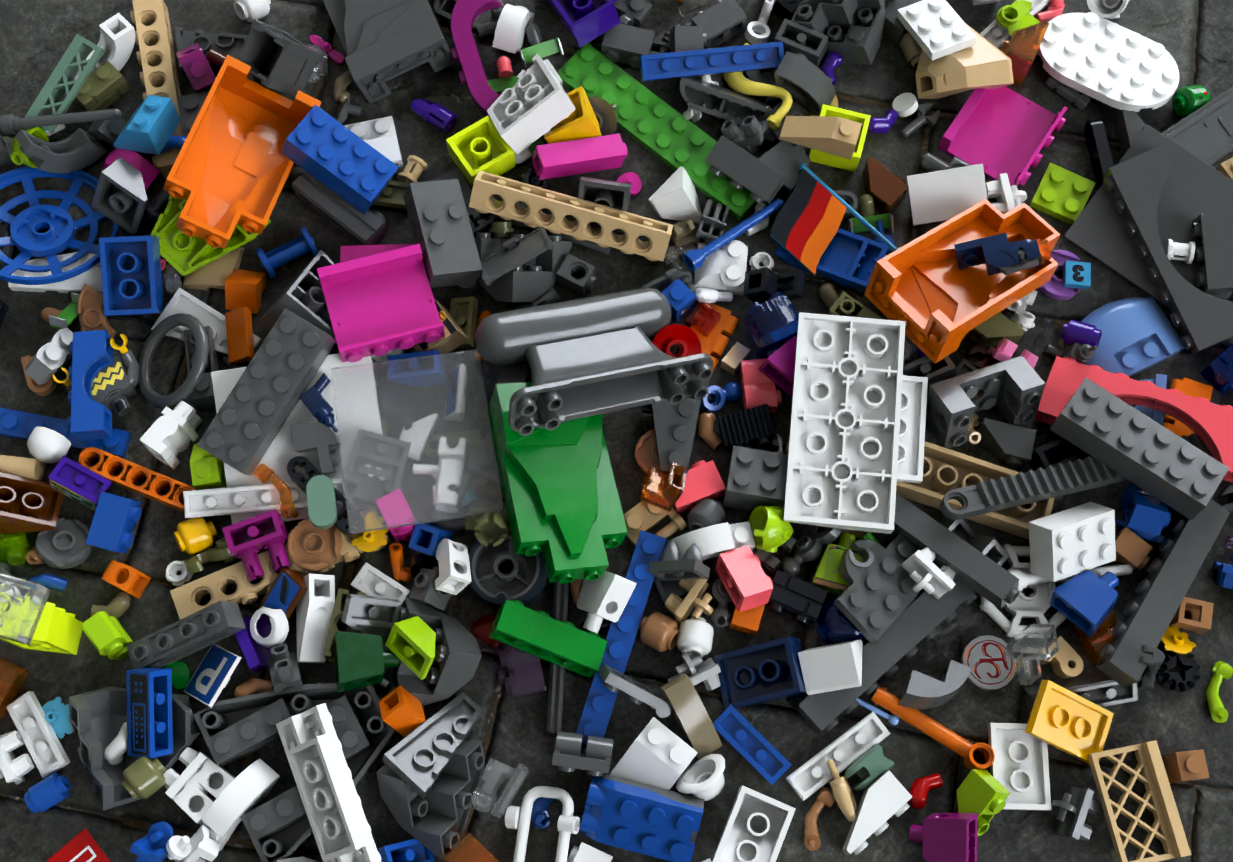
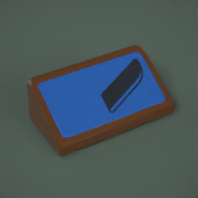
[258,568,307,621]

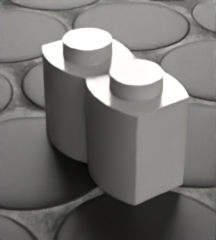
[24,328,73,385]

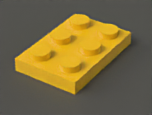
[1025,680,1114,764]

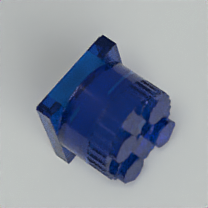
[743,291,799,359]

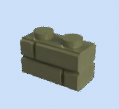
[70,61,130,112]

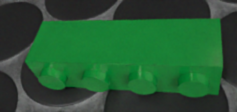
[489,599,607,678]

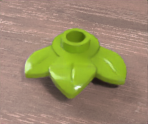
[996,0,1041,37]

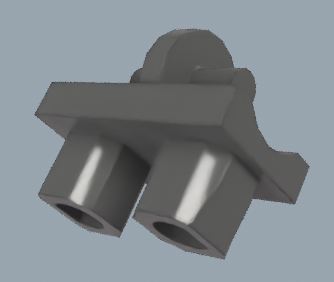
[721,115,769,154]
[267,644,303,693]
[1051,786,1101,841]

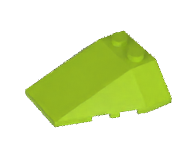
[150,195,271,277]

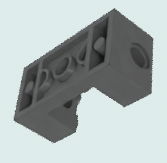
[926,356,1046,449]

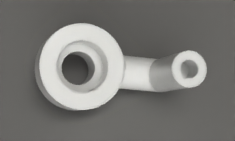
[745,0,774,44]

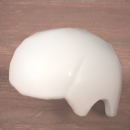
[27,426,71,464]

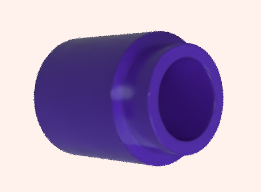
[1060,320,1102,347]

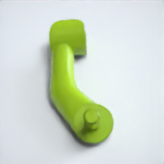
[1206,661,1233,723]

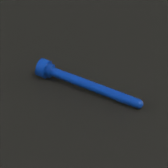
[682,199,783,272]

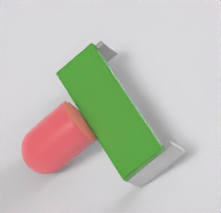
[487,56,519,93]

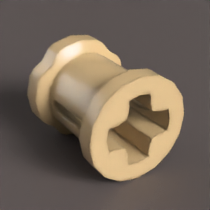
[397,155,428,183]

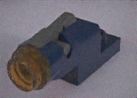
[954,233,1051,276]

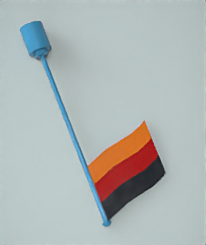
[770,162,898,276]

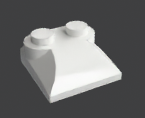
[694,240,748,295]

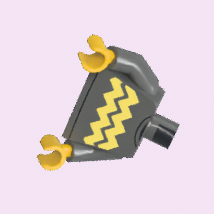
[53,334,140,417]

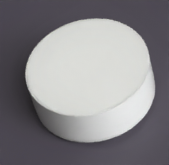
[892,93,918,117]

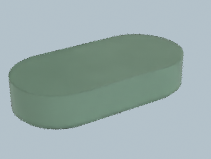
[306,475,338,529]

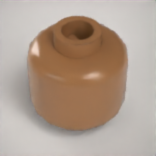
[638,612,680,652]

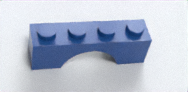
[67,330,113,440]

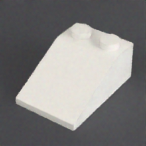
[609,717,698,790]
[712,785,796,862]

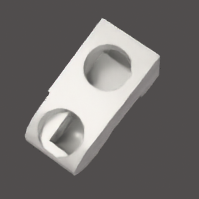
[435,539,472,595]

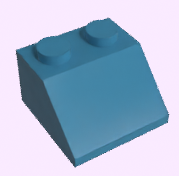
[113,95,181,155]

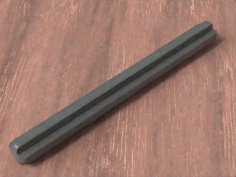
[546,582,569,734]

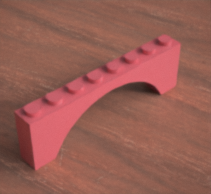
[1035,356,1233,483]

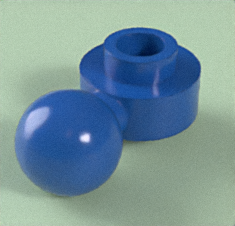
[700,382,743,411]

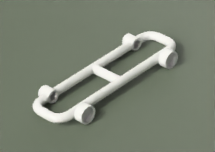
[505,786,580,862]

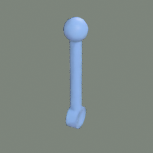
[856,698,899,725]

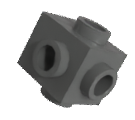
[409,566,452,611]

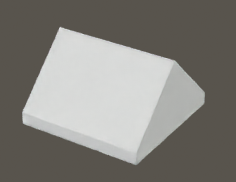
[798,639,863,695]

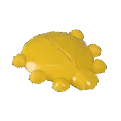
[351,512,388,552]
[1161,626,1196,654]

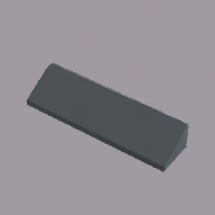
[1024,672,1138,715]

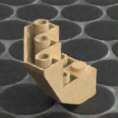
[915,23,1014,99]

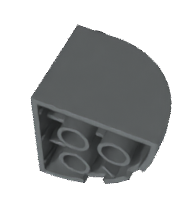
[257,250,339,355]

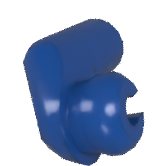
[160,135,187,155]
[26,573,68,596]
[531,785,554,829]

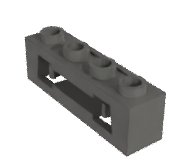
[126,601,246,669]

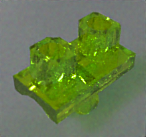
[0,532,32,566]

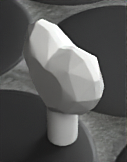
[694,288,733,303]

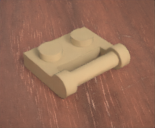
[623,489,687,547]

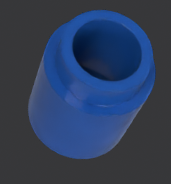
[24,773,71,813]

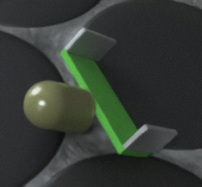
[848,194,894,233]

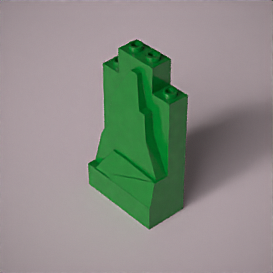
[487,382,628,584]

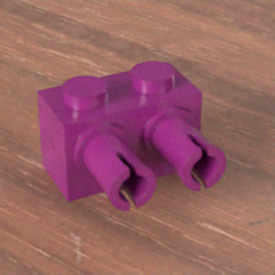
[222,509,291,581]

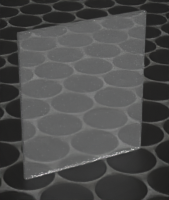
[331,350,504,534]

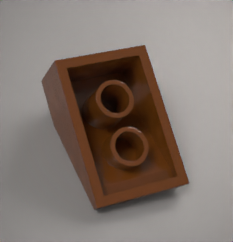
[0,472,64,534]

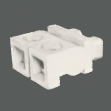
[139,400,203,470]
[163,747,236,825]

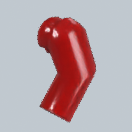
[909,773,943,809]

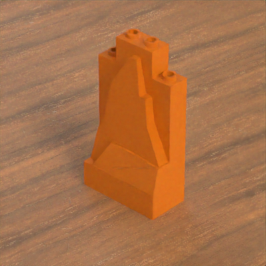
[163,55,321,249]
[864,199,1061,364]

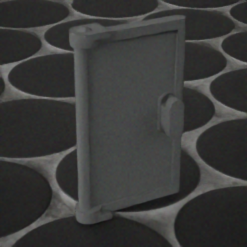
[480,226,555,287]

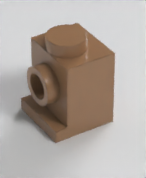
[1170,597,1214,634]

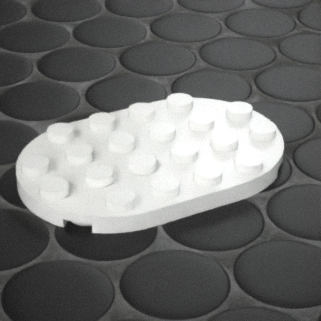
[1036,12,1179,112]

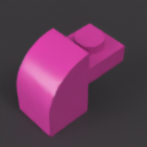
[102,148,160,190]

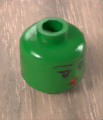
[1172,85,1211,118]

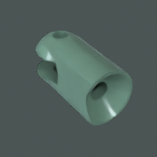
[845,744,895,791]

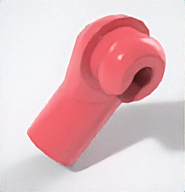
[1035,0,1065,24]

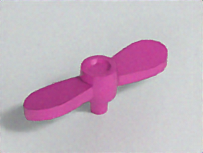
[310,35,345,65]

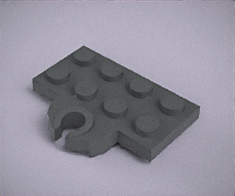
[833,533,923,644]

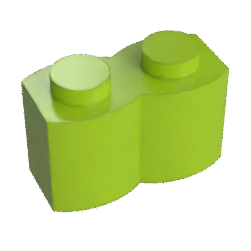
[81,611,133,660]

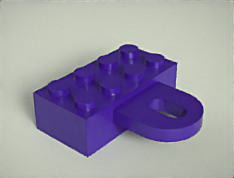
[546,0,621,47]

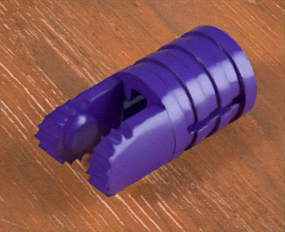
[410,99,457,134]

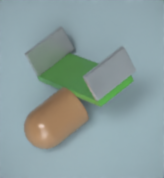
[41,292,80,329]

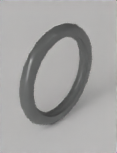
[138,313,209,408]

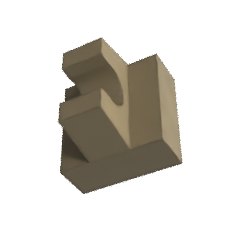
[670,218,700,252]

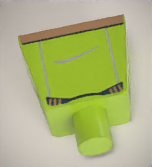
[810,533,863,596]

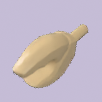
[826,759,857,822]

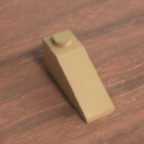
[779,116,862,160]

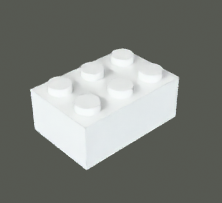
[1029,502,1116,582]

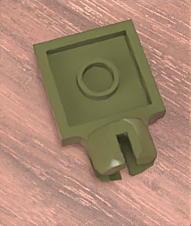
[466,500,511,547]

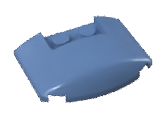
[1081,297,1186,377]

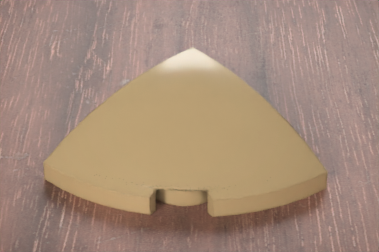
[182,247,244,291]

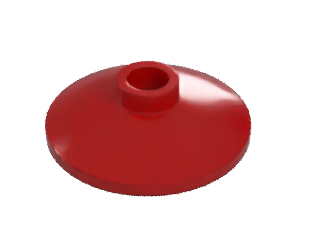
[652,324,701,358]

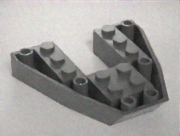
[193,683,395,862]

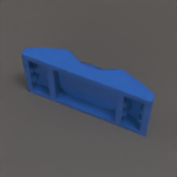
[776,228,889,290]

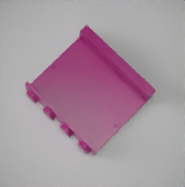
[938,86,1067,187]
[317,244,445,363]

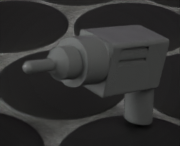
[1042,342,1097,364]

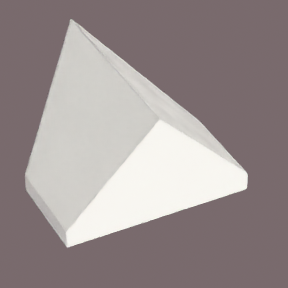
[648,166,702,224]

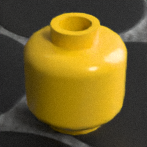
[174,517,217,555]

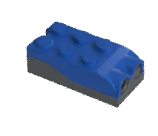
[579,773,704,862]

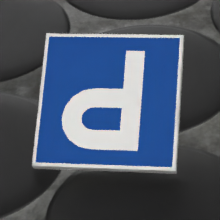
[184,644,241,708]

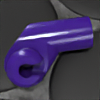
[820,52,842,86]
[867,109,899,134]

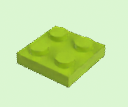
[1029,162,1096,225]

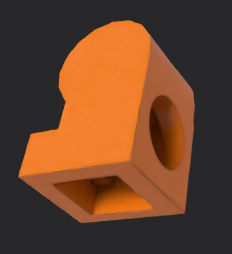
[101,560,151,599]

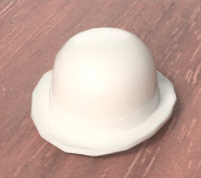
[676,754,725,801]

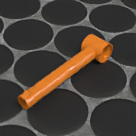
[871,686,995,771]

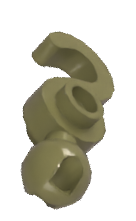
[184,537,237,573]

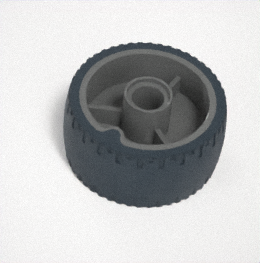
[469,532,547,611]

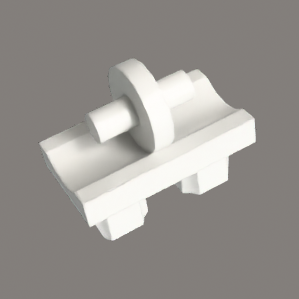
[986,173,1027,214]
[901,547,956,600]
[0,731,35,785]
[166,825,220,862]

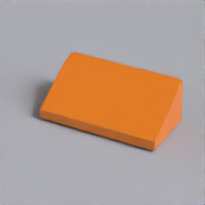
[225,307,255,364]

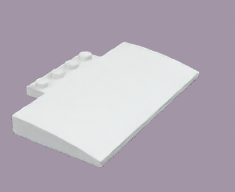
[783,312,928,534]

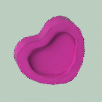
[616,172,642,196]

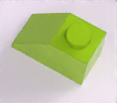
[190,443,227,490]
[385,616,436,680]

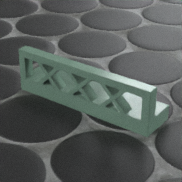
[25,34,104,134]

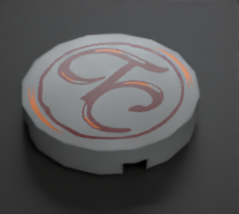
[960,635,1017,691]

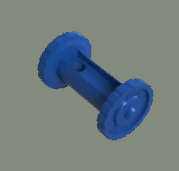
[255,226,318,279]

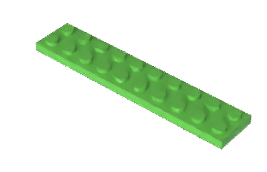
[557,43,757,221]

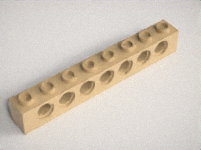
[130,0,183,179]
[469,170,673,262]
[170,506,390,620]

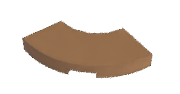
[77,284,117,338]

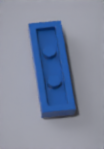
[713,704,792,785]

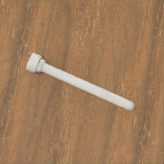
[1008,564,1133,591]

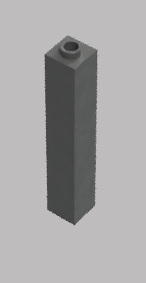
[893,493,1020,609]

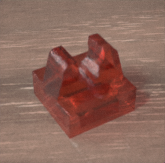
[686,302,721,337]

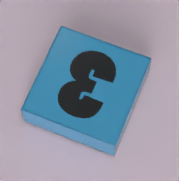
[1063,261,1091,290]

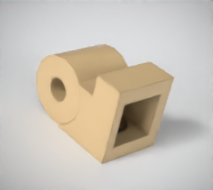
[1034,636,1084,679]

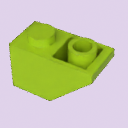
[957,769,1010,837]

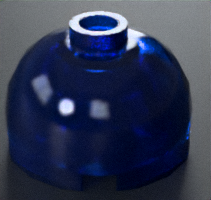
[816,595,866,645]

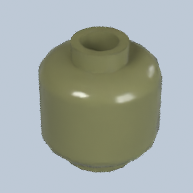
[121,756,167,800]

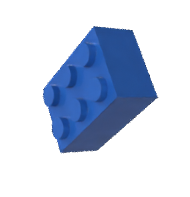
[99,235,164,316]

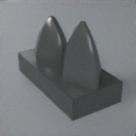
[648,540,710,581]

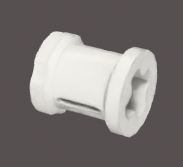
[1164,239,1195,264]

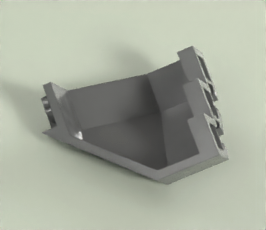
[68,686,201,811]

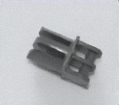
[694,199,730,243]

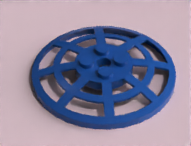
[0,166,120,285]

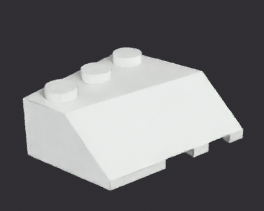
[487,53,576,155]

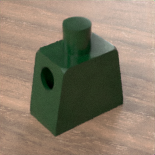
[334,631,400,692]

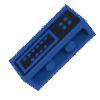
[126,667,173,759]

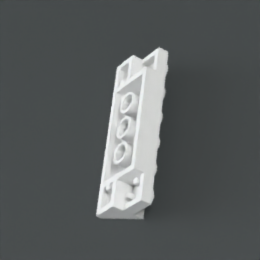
[276,703,381,862]

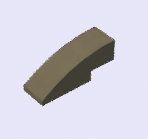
[660,674,723,759]

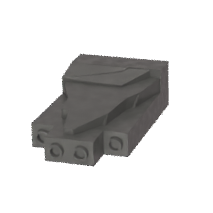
[323,0,457,104]

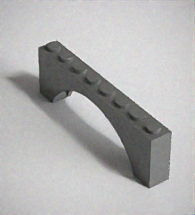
[1103,143,1233,354]

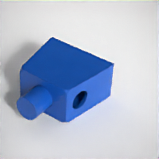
[1050,570,1119,638]

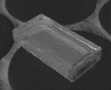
[490,763,530,820]

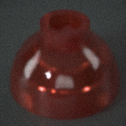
[470,612,503,648]

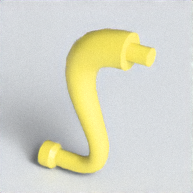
[724,43,793,130]

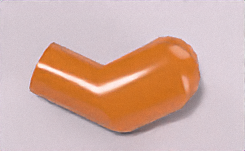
[389,543,412,582]

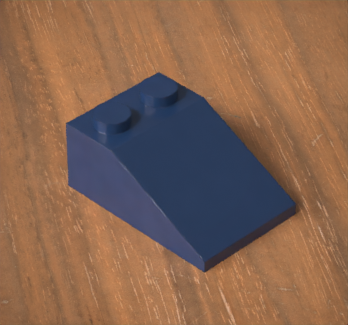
[713,636,807,710]

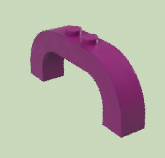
[451,0,502,119]

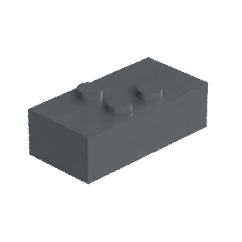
[404,179,483,288]

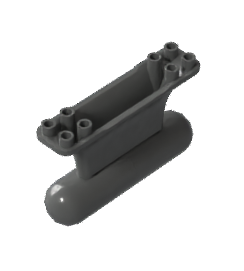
[474,287,713,436]

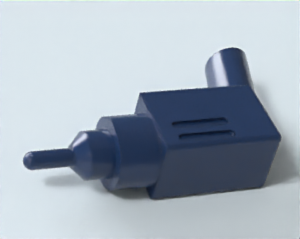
[299,373,338,432]

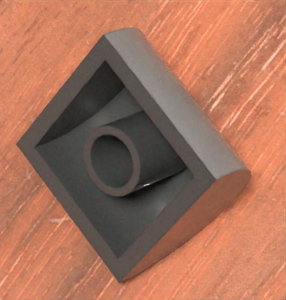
[578,176,632,234]

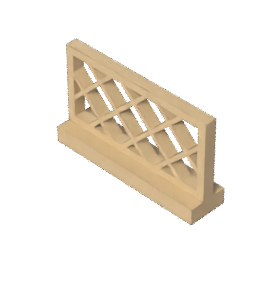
[1087,740,1191,862]

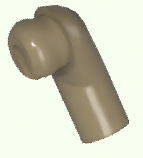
[91,592,131,619]

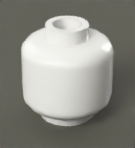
[234,0,271,23]
[676,617,714,659]

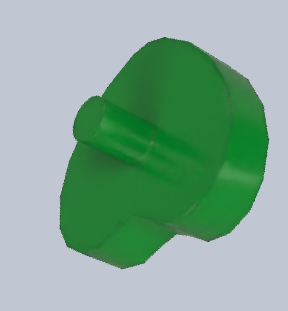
[165,662,191,690]

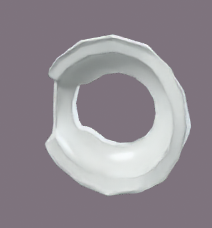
[250,606,289,648]

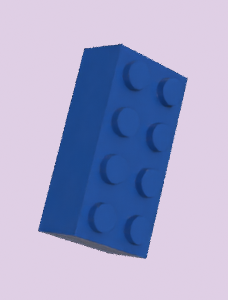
[281,105,399,215]

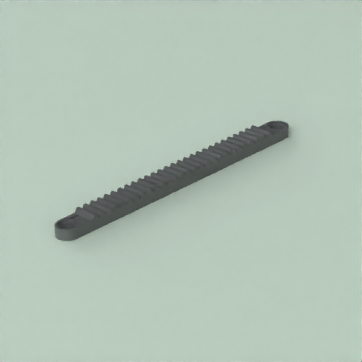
[940,433,1212,520]

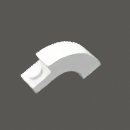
[73,13,135,81]
[663,521,756,561]
[199,758,280,851]

